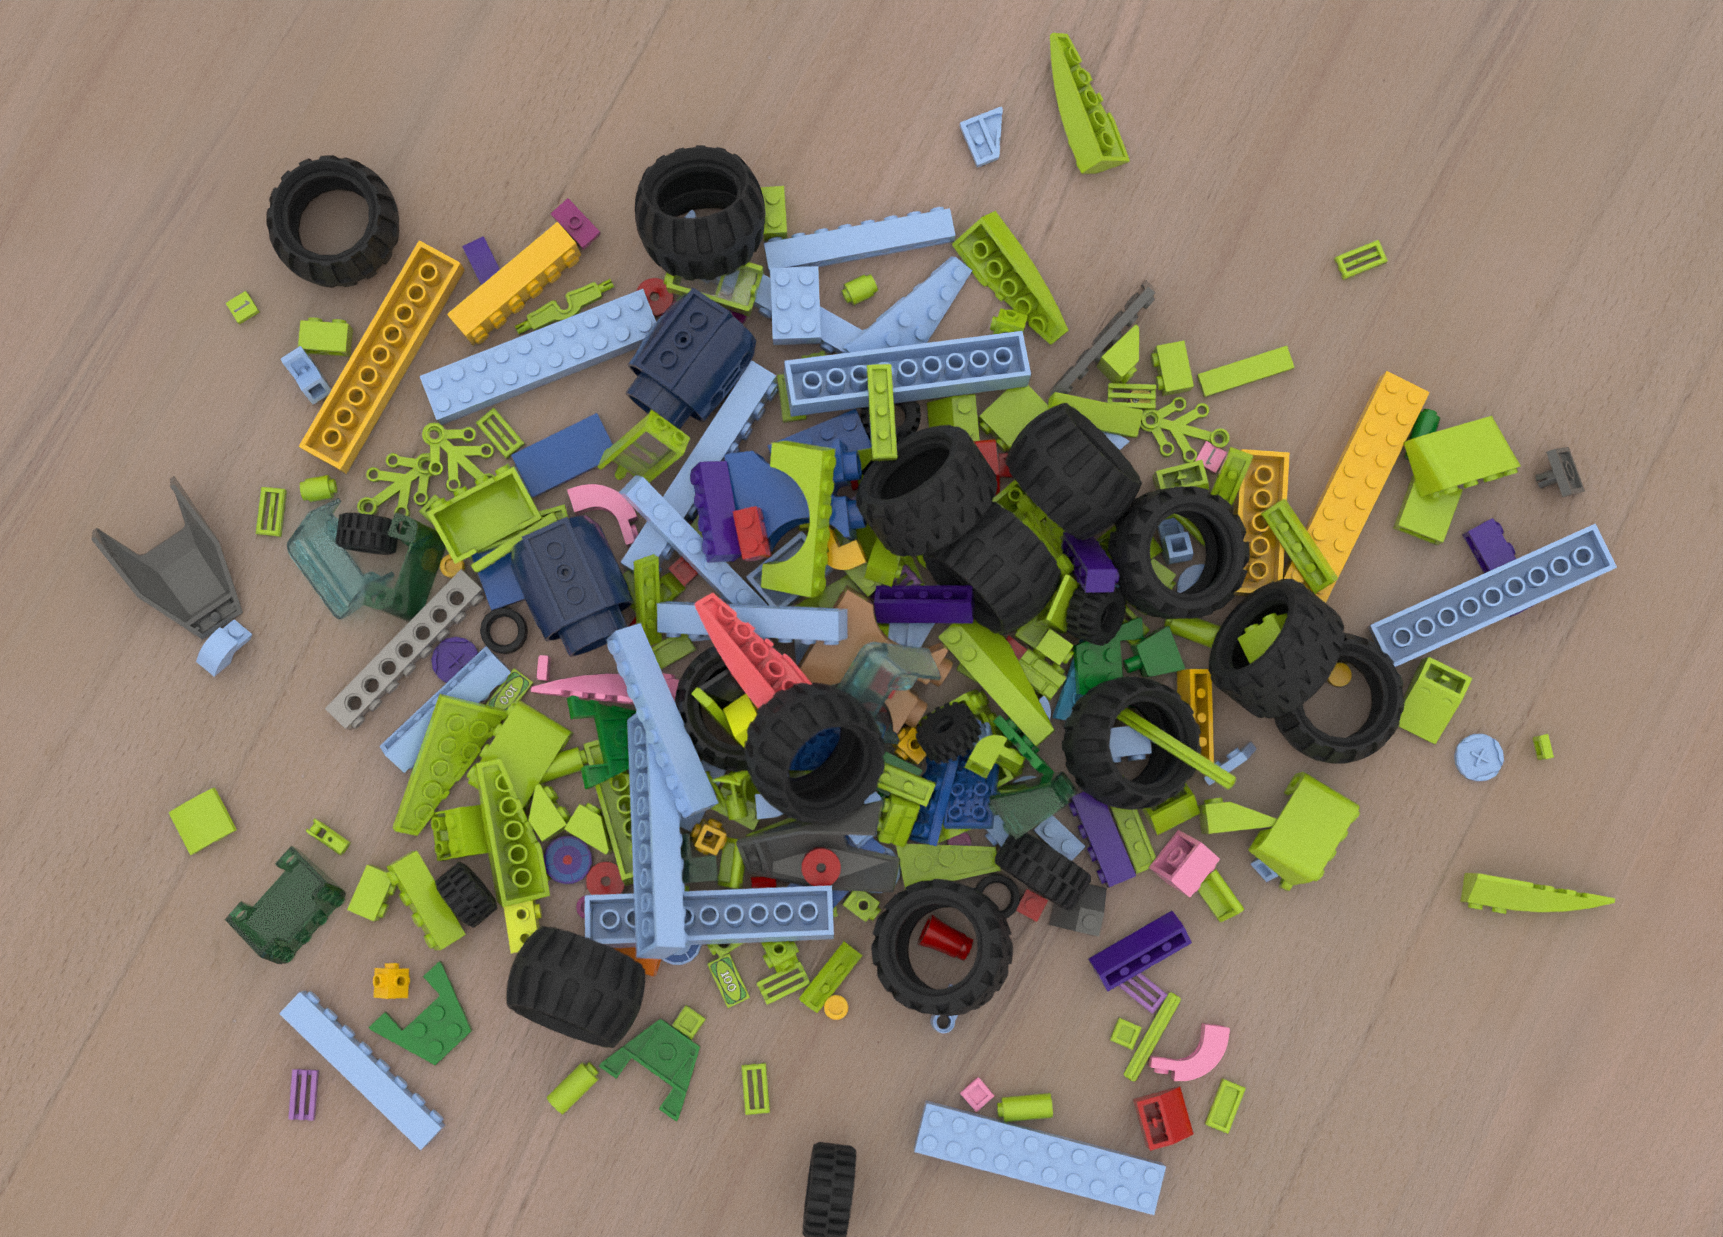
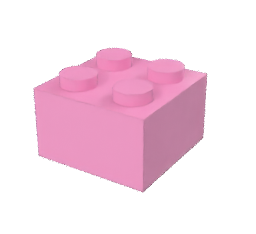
[1149,830,1220,897]

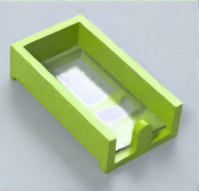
[664,262,764,317]
[598,410,690,483]

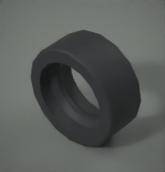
[480,608,528,654]
[975,874,1020,918]

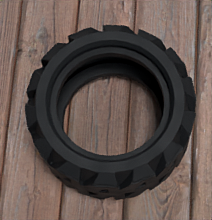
[856,425,998,557]
[1108,486,1250,619]
[1208,579,1345,719]
[871,879,1013,1016]

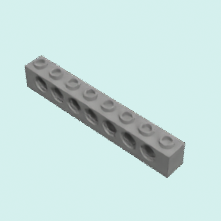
[325,569,485,730]

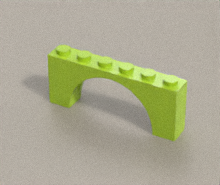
[761,441,836,598]

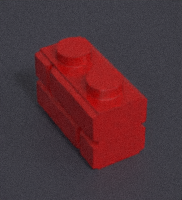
[733,506,772,562]

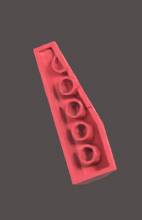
[694,592,812,709]

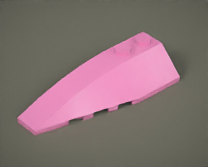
[531,673,680,705]

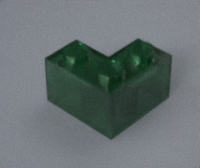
[680,833,719,883]

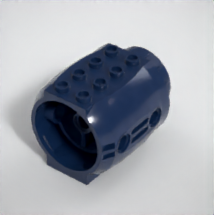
[626,288,756,430]
[511,515,634,657]

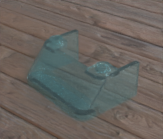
[287,498,395,620]
[837,642,941,744]

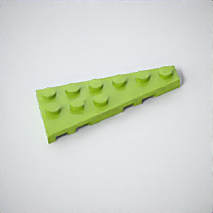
[392,694,507,836]

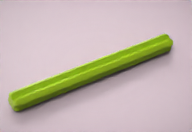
[1116,708,1236,789]

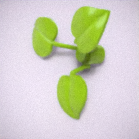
[705,771,751,820]

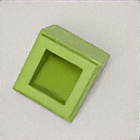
[659,572,686,603]

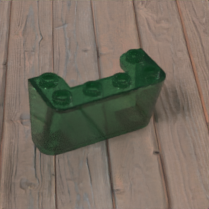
[362,512,446,622]
[988,771,1079,839]
[224,846,346,964]

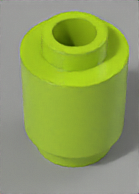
[841,274,878,306]
[300,475,337,502]

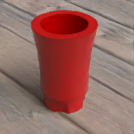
[917,914,973,961]

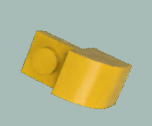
[827,525,869,570]

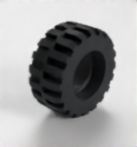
[995,828,1091,911]
[802,1142,856,1237]

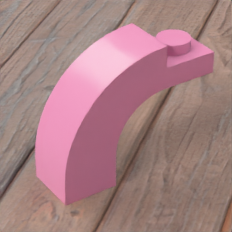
[567,484,639,548]
[1148,1023,1230,1081]

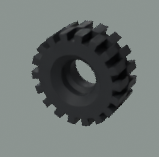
[915,702,981,763]

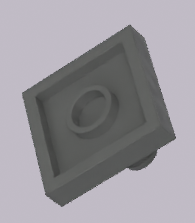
[1535,447,1585,497]

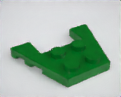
[1073,617,1144,709]
[567,695,636,790]
[993,715,1063,787]
[368,961,473,1065]
[599,1018,701,1122]

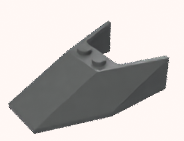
[91,476,243,640]
[736,801,900,892]

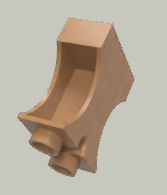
[797,585,953,734]

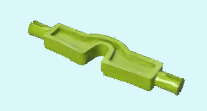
[515,278,614,335]

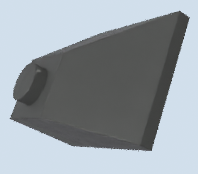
[1049,884,1107,937]

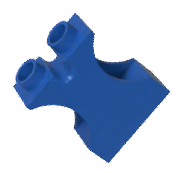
[724,439,867,552]

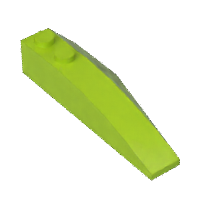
[1050,33,1130,174]
[952,211,1069,345]
[938,619,1055,747]
[583,739,634,886]
[476,758,550,907]
[1461,873,1615,914]

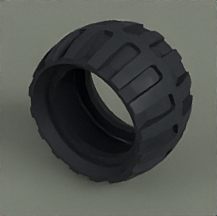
[635,145,765,281]
[266,155,400,288]
[1005,403,1142,540]
[923,502,1061,635]
[1274,633,1405,764]
[675,645,783,772]
[1062,676,1202,810]
[744,682,886,824]
[506,926,645,1048]

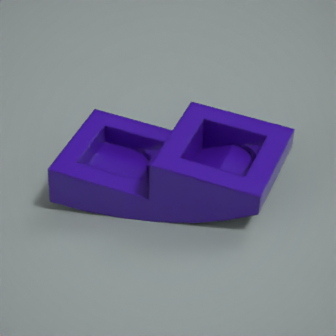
[462,236,500,285]

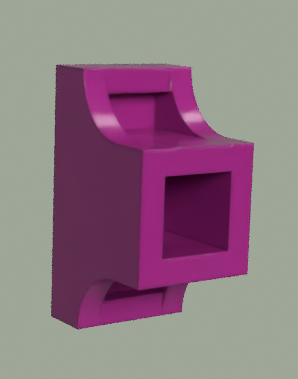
[551,198,601,250]

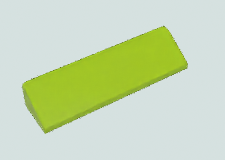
[1048,392,1143,438]
[1261,499,1338,594]

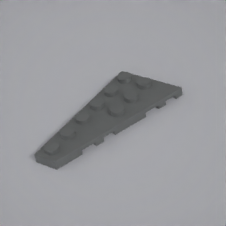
[1050,280,1155,395]

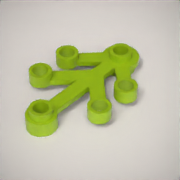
[1140,397,1230,463]
[422,423,494,493]
[357,453,439,520]
[1016,494,1074,576]

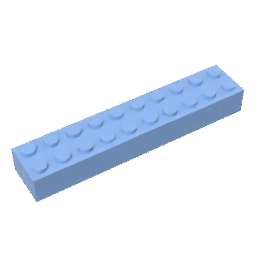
[420,289,656,425]
[784,331,1031,417]
[620,360,778,575]
[1368,524,1617,667]
[627,713,687,959]
[585,885,834,948]
[914,1100,1166,1215]

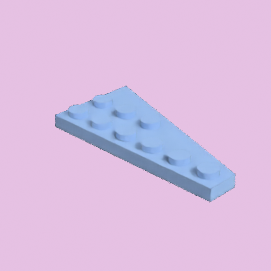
[842,257,973,353]

